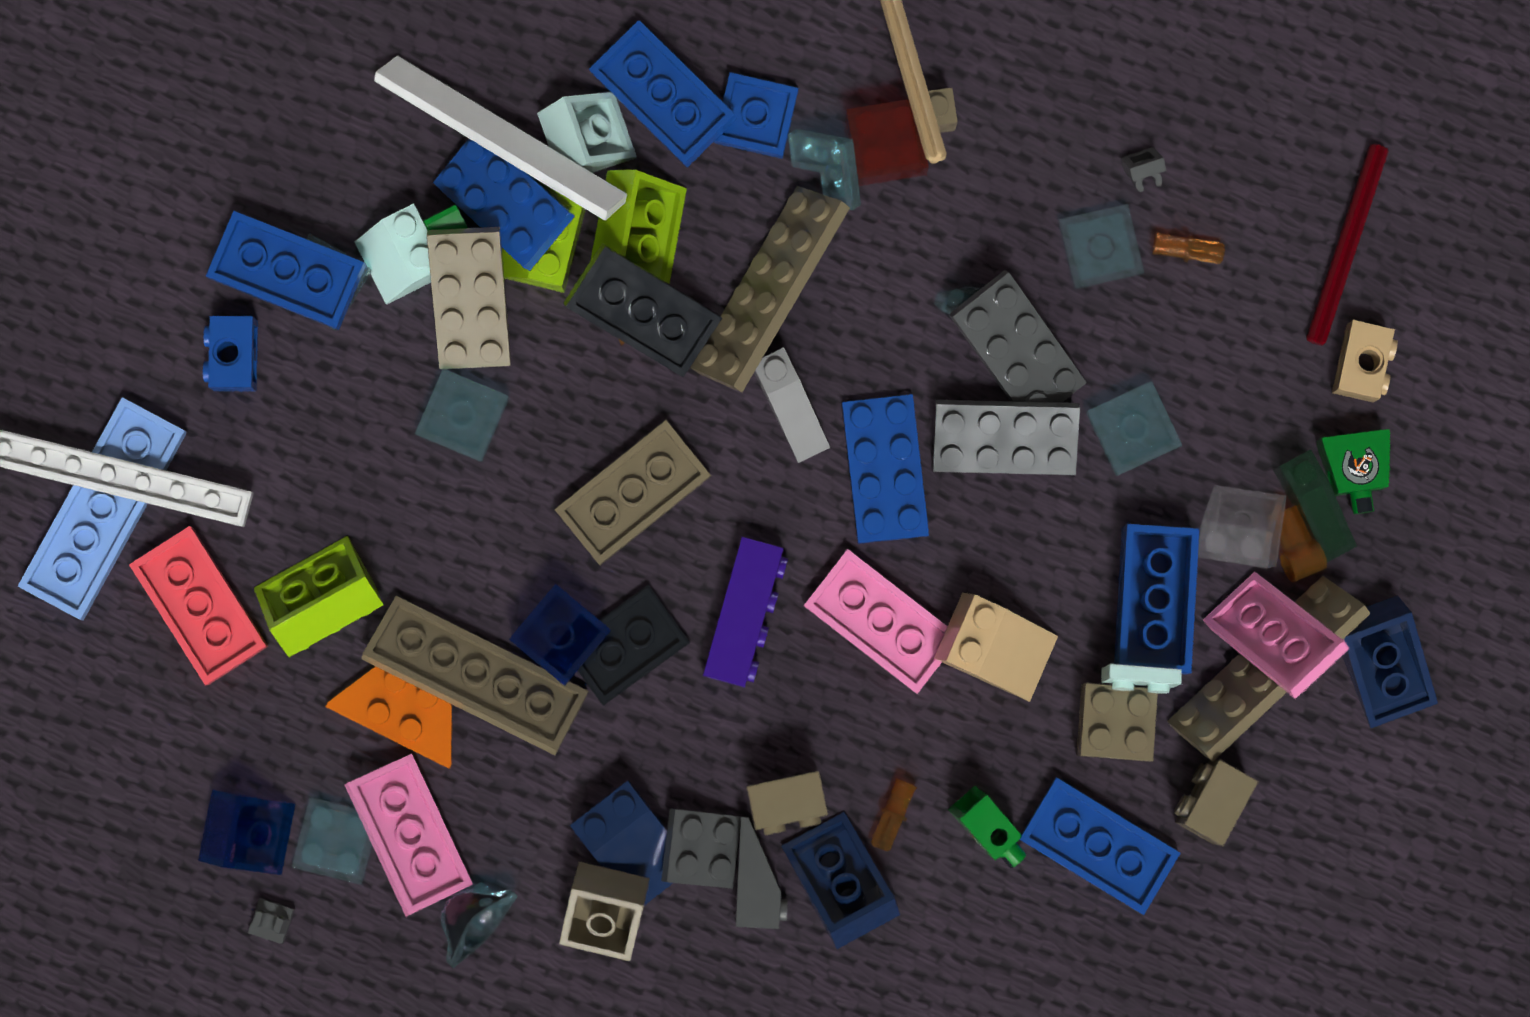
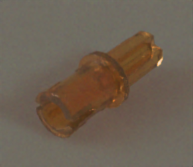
[1152,232,1225,264]
[871,779,917,851]

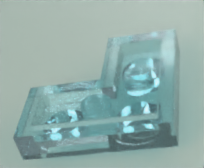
[788,129,861,210]

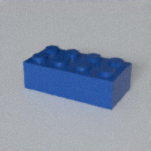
[1114,524,1199,675]

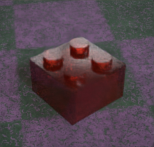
[845,99,929,186]

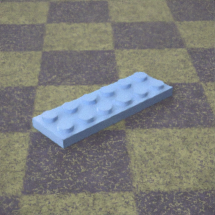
[18,397,187,621]

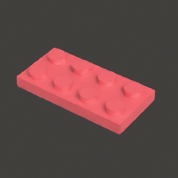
[129,526,268,686]

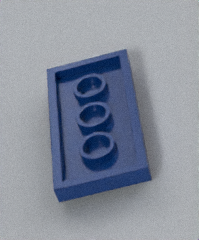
[589,20,737,168]
[433,139,575,271]
[206,211,366,330]
[842,394,929,544]
[1020,777,1181,915]

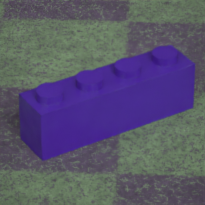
[703,537,788,688]

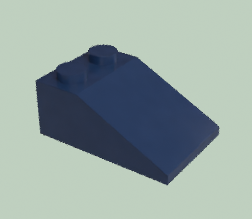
[1342,595,1438,728]
[570,781,673,906]
[781,812,900,949]

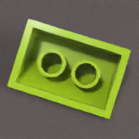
[591,170,687,283]
[502,179,586,293]
[254,536,384,657]

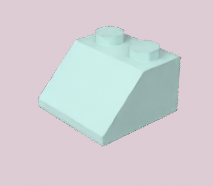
[537,92,637,173]
[355,203,431,305]

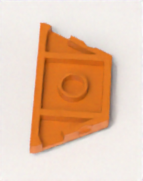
[325,666,453,769]

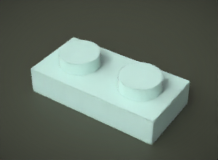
[1101,664,1182,693]

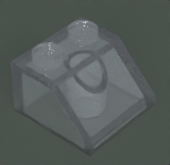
[1198,485,1286,568]

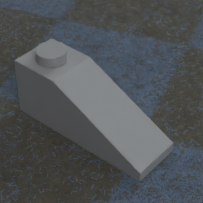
[754,347,830,463]

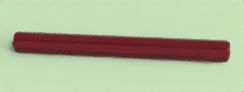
[1306,144,1389,346]

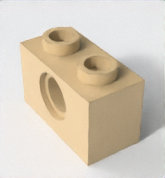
[1332,320,1398,403]

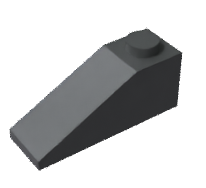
[736,816,788,929]

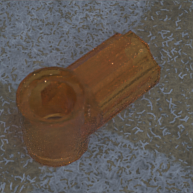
[1266,505,1327,582]

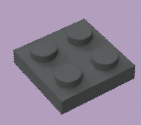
[661,809,741,889]

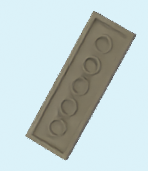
[691,186,850,392]
[1167,576,1371,762]
[362,596,588,755]

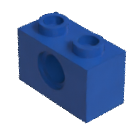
[203,316,258,391]

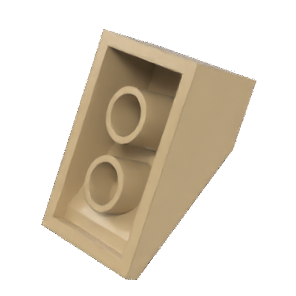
[934,593,1058,702]

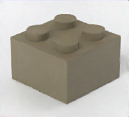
[1076,683,1158,762]
[1174,760,1258,846]
[747,771,828,835]
[559,862,650,961]

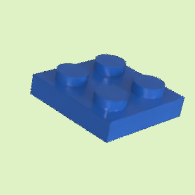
[714,72,799,159]

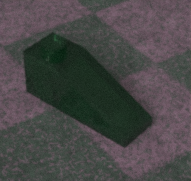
[1273,449,1357,564]

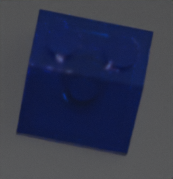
[509,584,611,686]
[198,789,296,875]

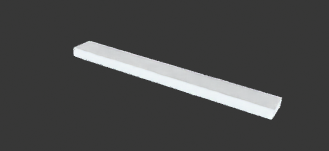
[374,56,627,221]
[0,430,253,527]

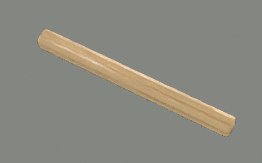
[880,0,947,164]

